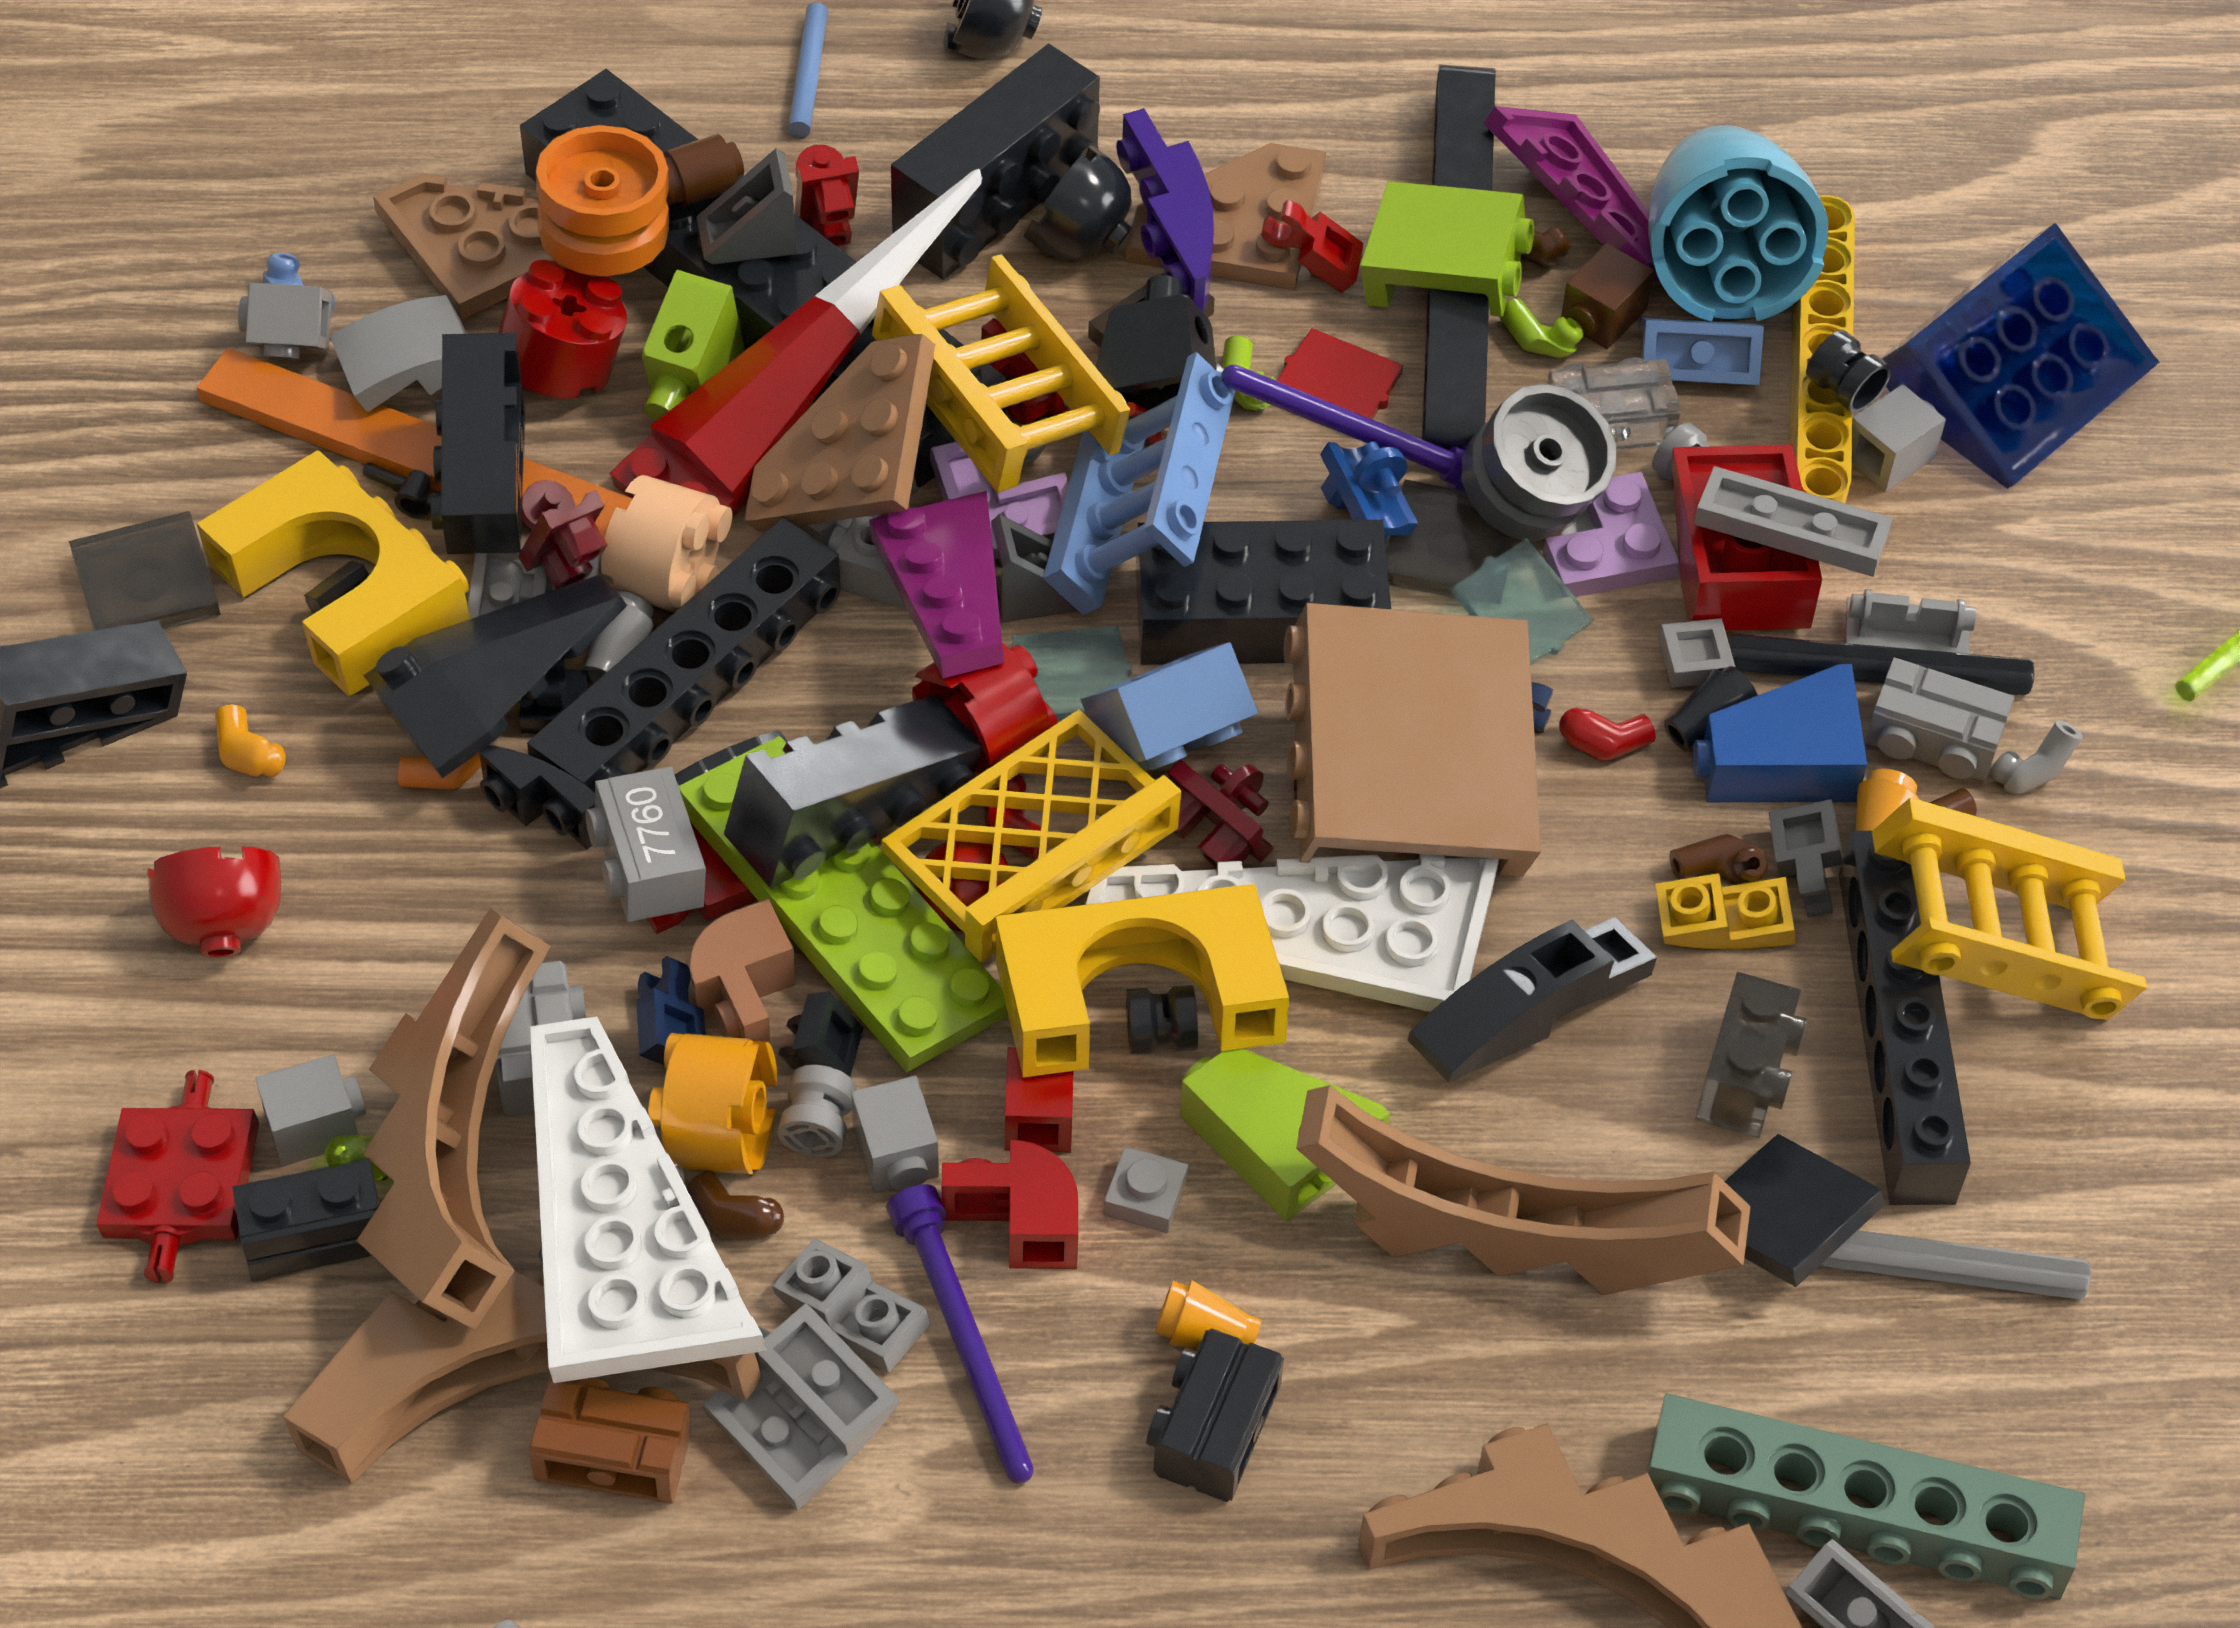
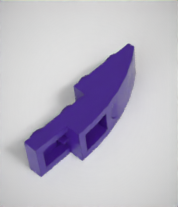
[1116,108,1214,313]

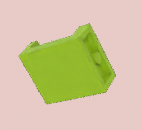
[1360,181,1534,317]

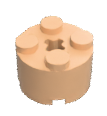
[601,475,732,613]

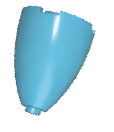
[1648,125,1829,322]

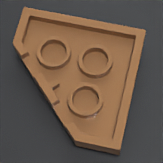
[1125,143,1326,291]
[373,173,569,320]
[744,333,936,532]

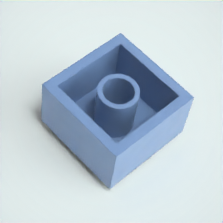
[1080,642,1258,770]

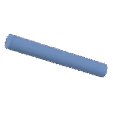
[788,3,828,138]

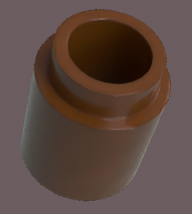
[664,134,744,207]

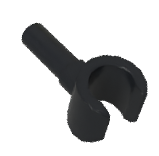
[363,462,433,519]

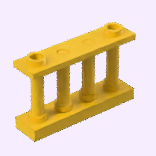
[872,254,1130,493]
[1872,797,2147,1021]

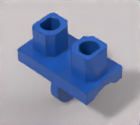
[1320,442,1418,540]

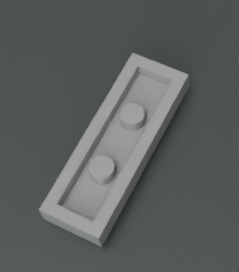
[1694,466,1893,577]

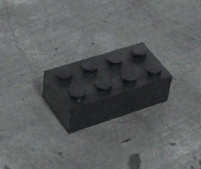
[891,43,1100,280]
[1136,520,1391,665]

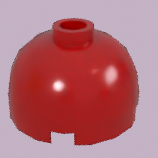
[147,846,282,958]

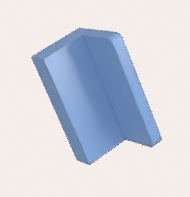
[1639,317,1764,385]

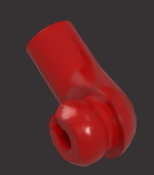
[1559,707,1656,761]

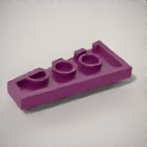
[1483,106,1660,282]
[869,491,1004,678]

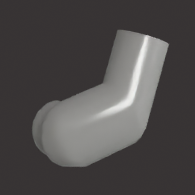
[1991,720,2083,795]

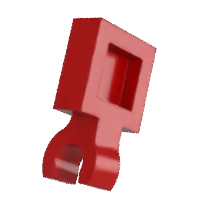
[1261,200,1363,293]

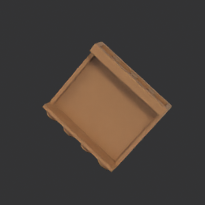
[1283,603,1541,877]

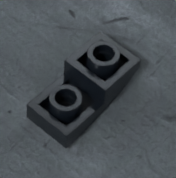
[479,745,595,850]

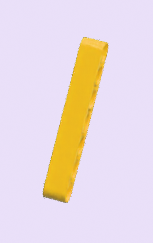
[1789,195,1855,504]

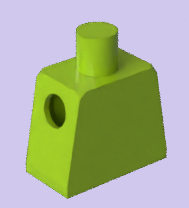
[642,270,745,421]

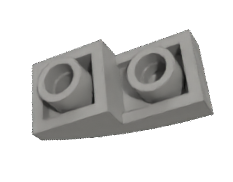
[772,1238,931,1373]

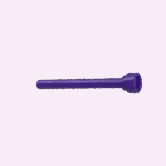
[1221,364,1468,497]
[886,1184,1034,1484]

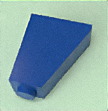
[1692,664,1867,803]

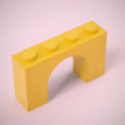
[196,450,471,697]
[995,884,1289,1077]

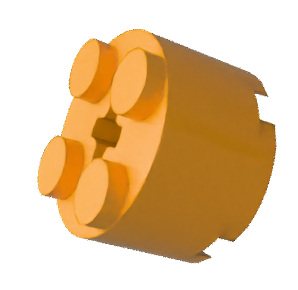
[648,1033,777,1174]

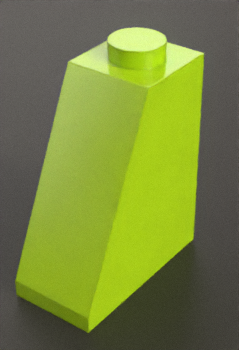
[1180,1049,1390,1222]

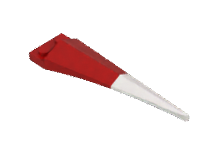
[609,169,982,518]

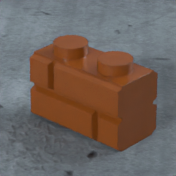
[529,1377,691,1503]

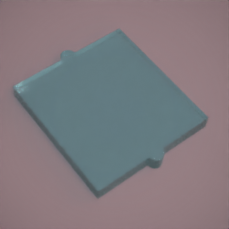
[1451,538,1593,665]
[1012,625,1132,721]

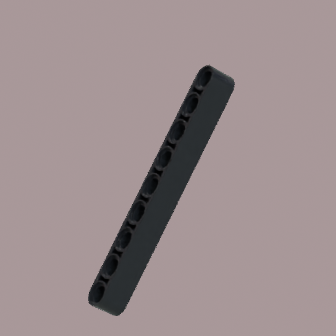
[1422,64,1496,450]

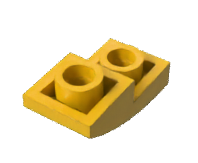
[1655,873,1797,950]

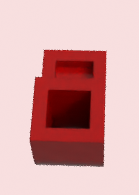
[941,1140,1078,1269]

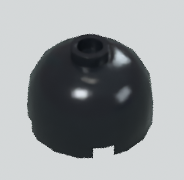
[943,0,1042,61]
[1024,145,1133,263]

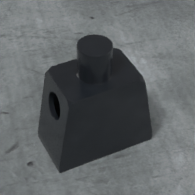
[1096,275,1217,419]

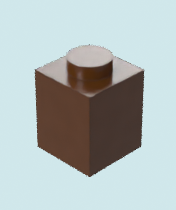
[1561,243,1654,350]

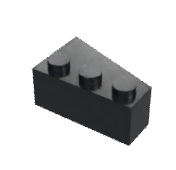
[431,333,526,554]
[0,620,187,788]

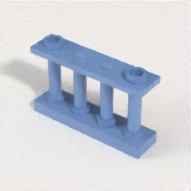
[1043,352,1235,616]

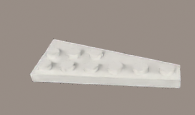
[1086,854,1500,1012]
[530,1016,766,1383]

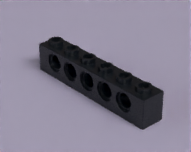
[527,517,841,793]
[1839,831,1971,1205]

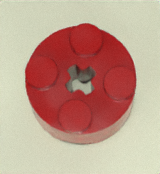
[498,259,627,399]
[912,643,1058,777]

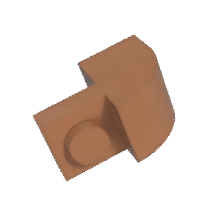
[690,899,795,1044]

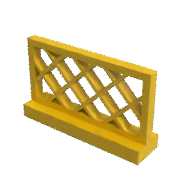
[882,709,1181,963]

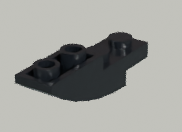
[1407,917,1657,1083]

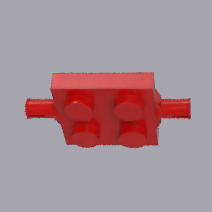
[96,1070,260,1283]

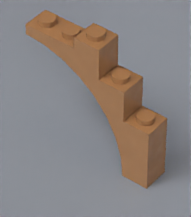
[357,908,551,1330]
[1296,1085,1751,1295]
[282,1269,762,1484]
[1358,1423,1802,1628]

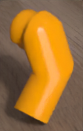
[215,704,286,777]

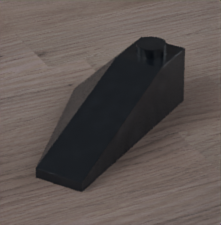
[363,575,627,778]

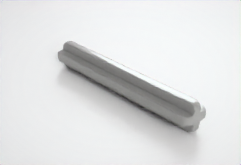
[1822,1230,2091,1299]

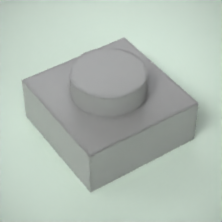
[1659,618,1735,688]
[1104,1146,1189,1233]

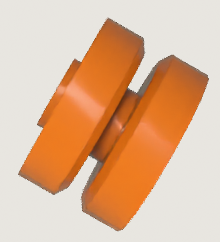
[536,125,669,277]

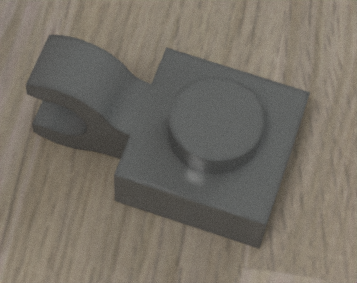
[1769,799,1844,917]

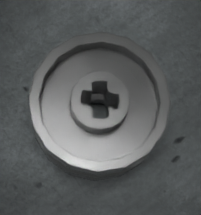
[1462,384,1616,541]

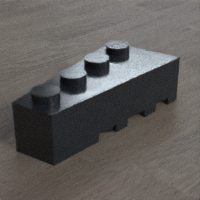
[724,694,983,889]

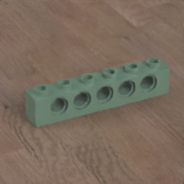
[1647,1393,2086,1600]

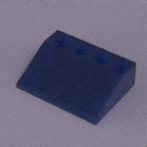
[1880,222,2160,489]

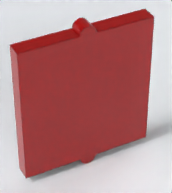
[1276,328,1404,419]

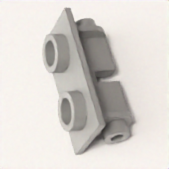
[1845,589,1976,654]

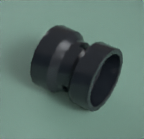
[1806,330,1892,413]
[1126,985,1198,1055]

